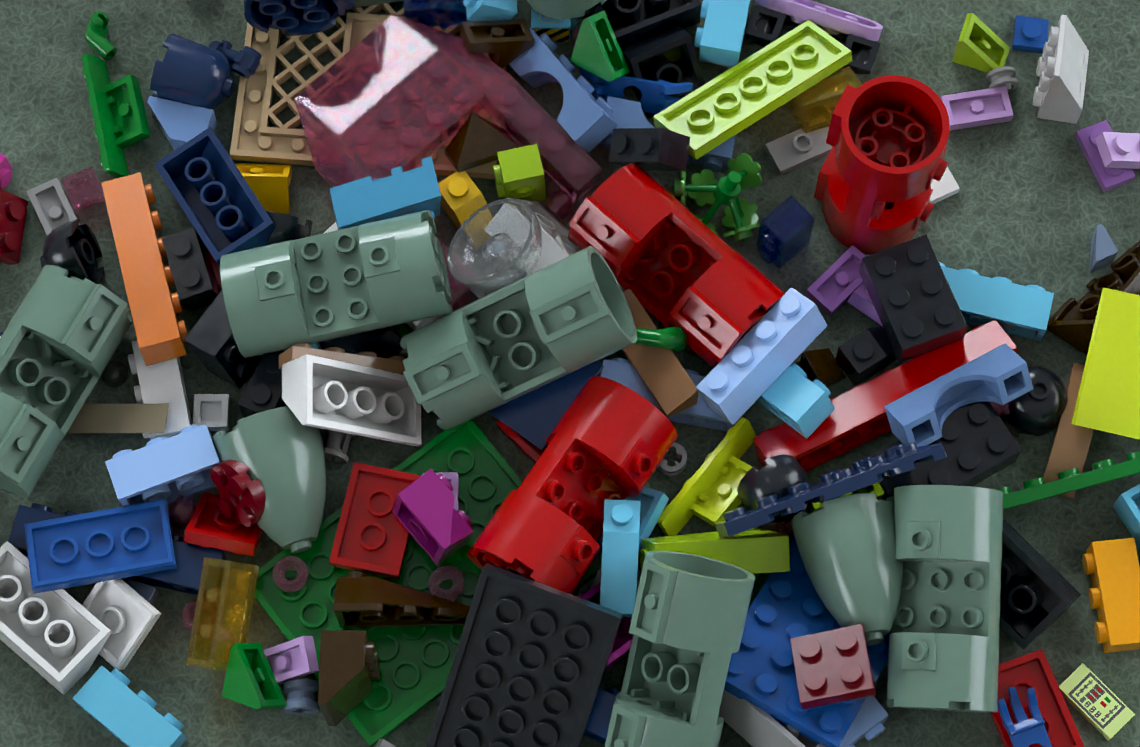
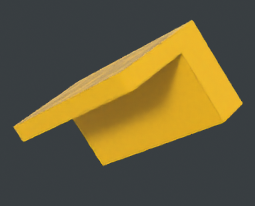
[235,164,292,214]

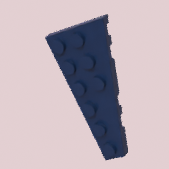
[715,442,947,538]

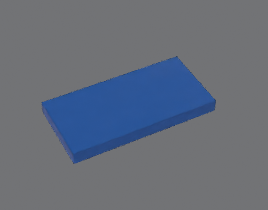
[24,499,177,594]

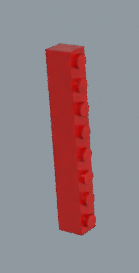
[753,319,1017,472]

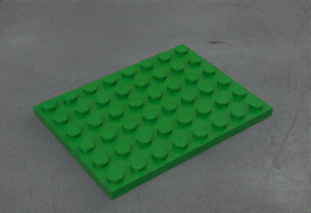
[243,419,597,747]

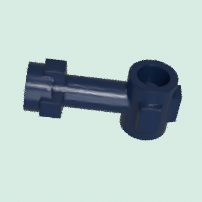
[208,40,262,79]

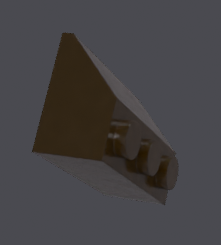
[318,630,380,726]

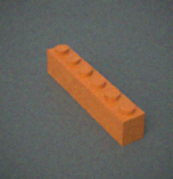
[101,172,188,366]

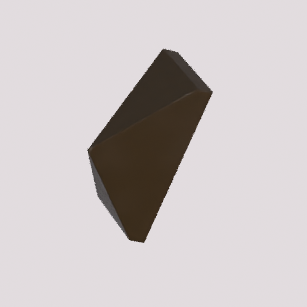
[445,112,519,172]

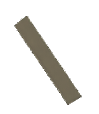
[67,403,169,433]

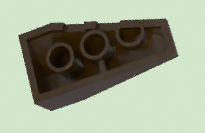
[1047,240,1140,355]
[334,572,470,628]

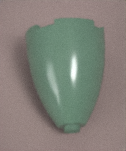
[212,406,326,554]
[791,493,904,646]

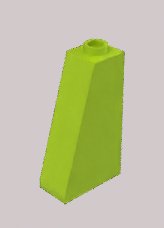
[638,527,790,574]

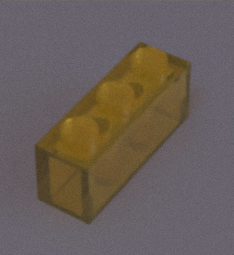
[186,557,259,670]

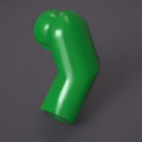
[85,12,117,61]
[635,326,687,351]

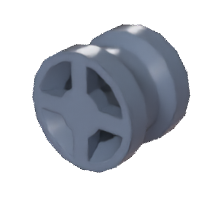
[284,679,319,715]

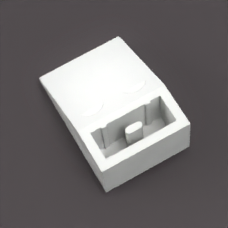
[1033,15,1089,124]

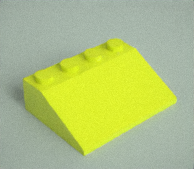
[1071,287,1140,440]

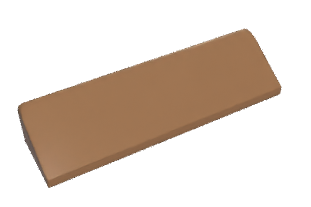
[622,289,699,418]

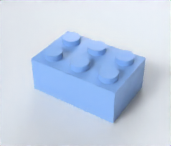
[105,424,220,507]

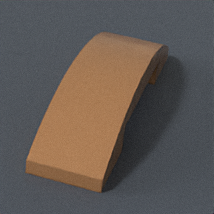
[1042,362,1094,499]

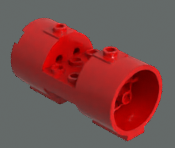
[814,75,950,254]
[568,163,785,369]
[466,376,677,594]

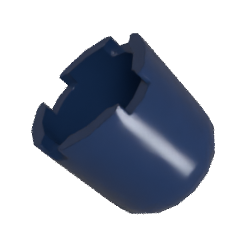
[150,34,235,109]

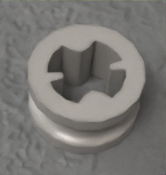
[986,66,1019,92]
[658,442,687,476]

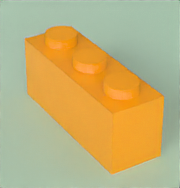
[1082,538,1140,653]

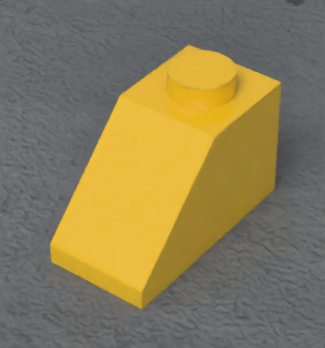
[438,170,494,251]

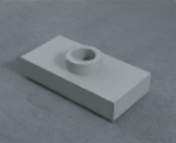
[765,118,833,176]

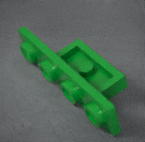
[81,53,150,178]

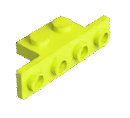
[657,417,758,536]

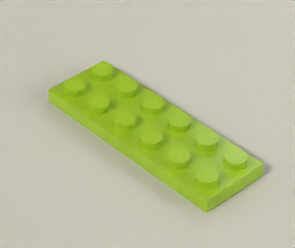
[653,20,852,160]

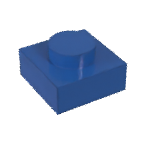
[1012,15,1049,54]

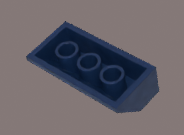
[154,127,275,266]

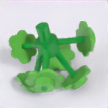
[672,153,762,242]

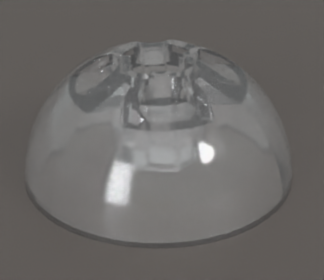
[447,198,543,293]

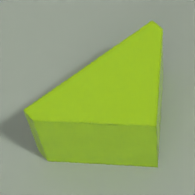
[952,13,1010,73]

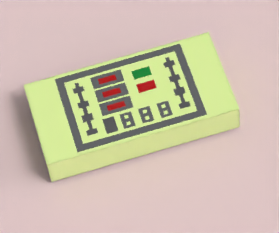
[1059,663,1135,741]

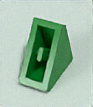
[570,10,630,82]
[221,643,287,710]

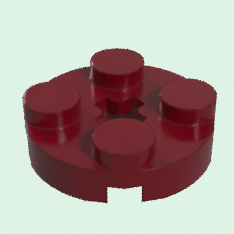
[210,460,266,527]

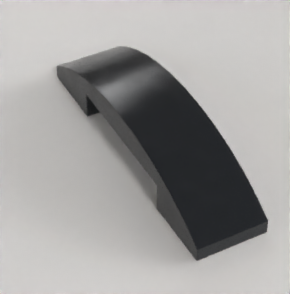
[744,5,881,74]

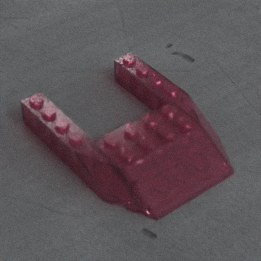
[294,14,602,312]

